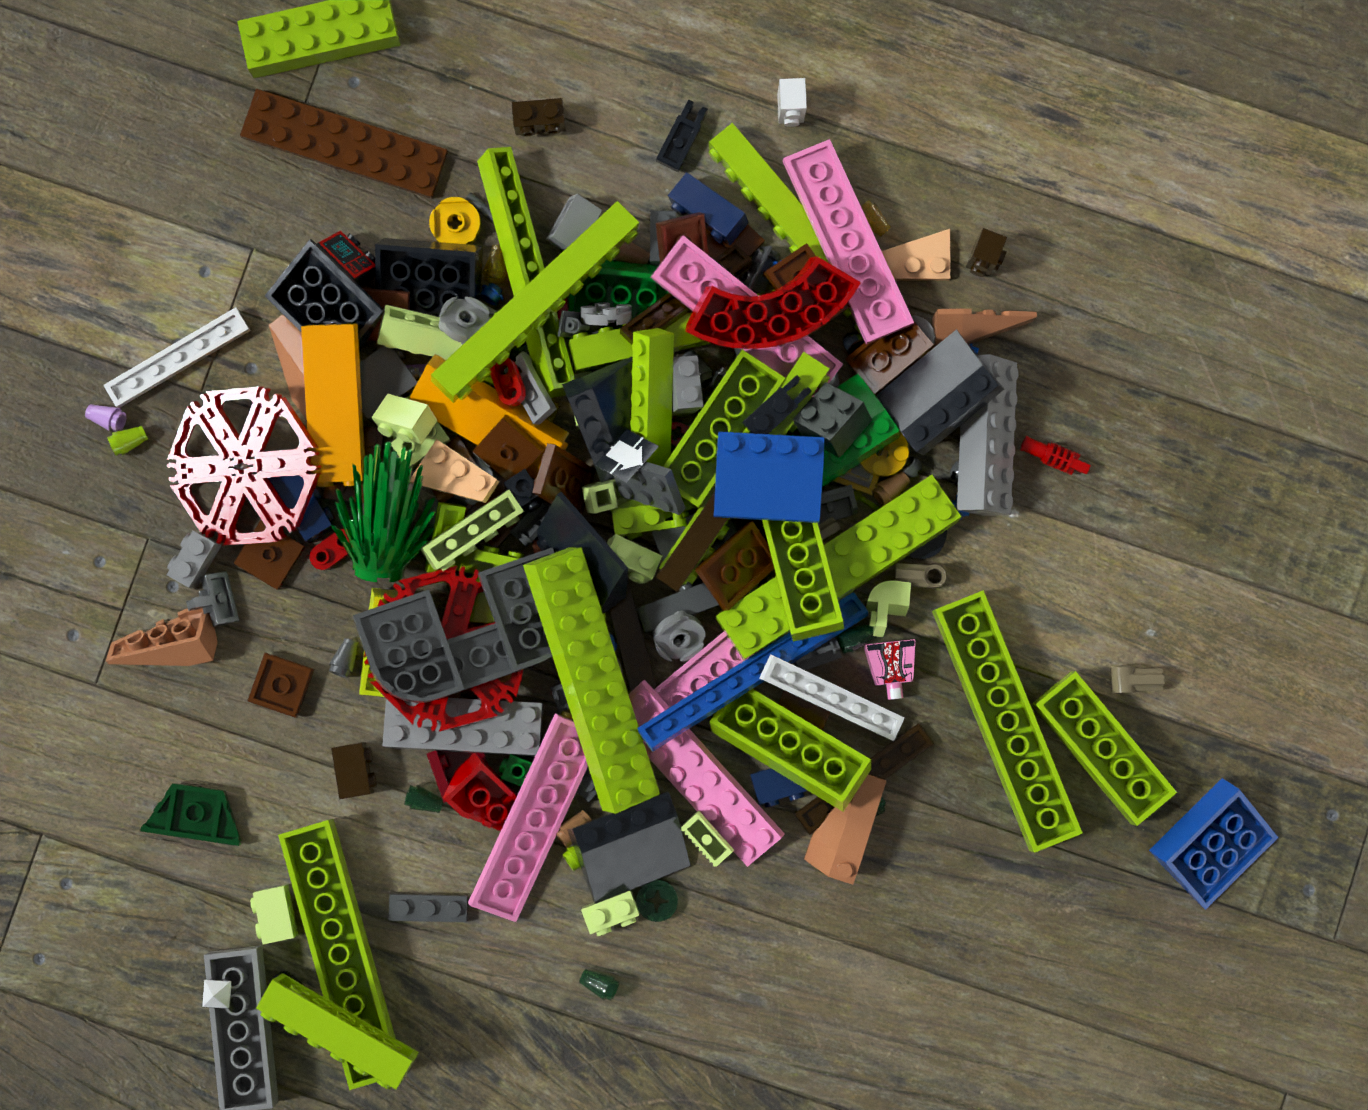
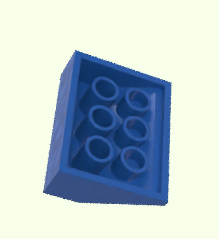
[714,432,824,523]
[1149,778,1278,910]

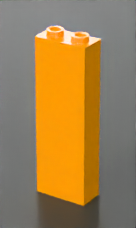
[301,324,365,487]
[409,354,569,479]

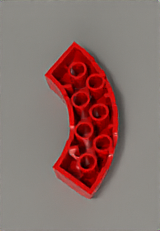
[685,256,861,349]

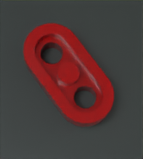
[490,358,526,407]
[309,529,352,571]

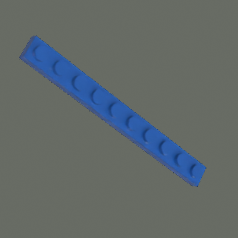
[637,592,869,752]

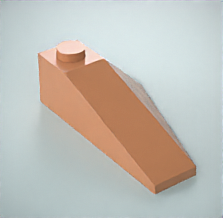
[932,309,1037,347]
[269,315,307,420]
[106,608,218,666]
[804,775,886,885]

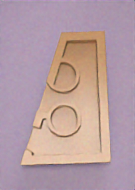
[882,229,950,281]
[410,439,500,503]

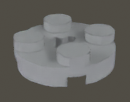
[439,296,490,345]
[581,302,632,325]
[652,611,705,661]

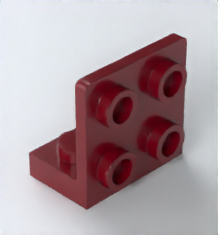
[426,750,489,803]

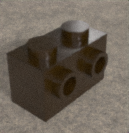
[512,98,566,137]
[966,228,1007,277]
[331,742,377,799]

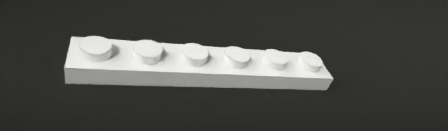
[104,307,251,408]
[760,654,904,741]

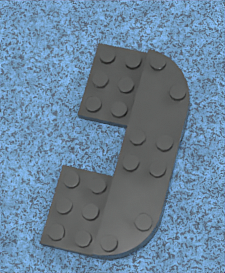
[352,548,554,703]

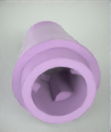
[85,404,126,432]

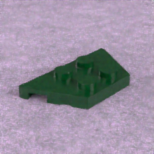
[140,783,242,846]

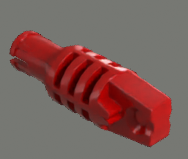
[1020,436,1091,475]

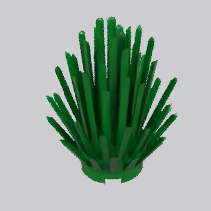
[331,442,436,583]

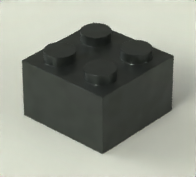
[793,382,872,458]

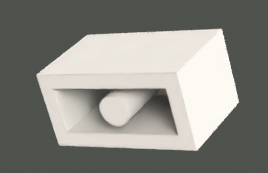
[777,78,807,127]

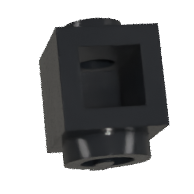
[504,469,544,515]

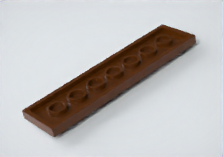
[240,89,448,199]

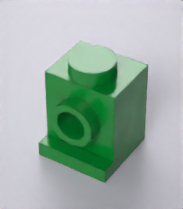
[499,754,532,786]

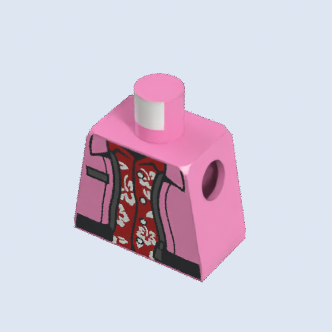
[864,639,915,700]

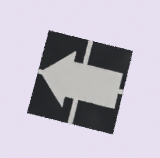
[595,429,659,483]

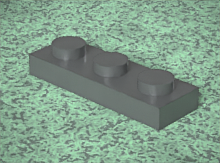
[389,894,468,922]

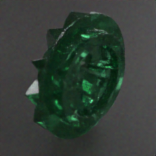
[636,880,678,922]

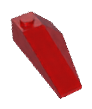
[443,752,518,832]

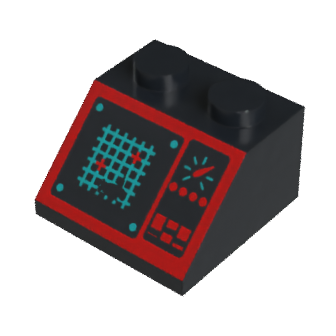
[317,230,375,288]

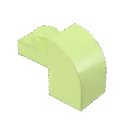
[582,478,632,514]
[866,581,911,637]

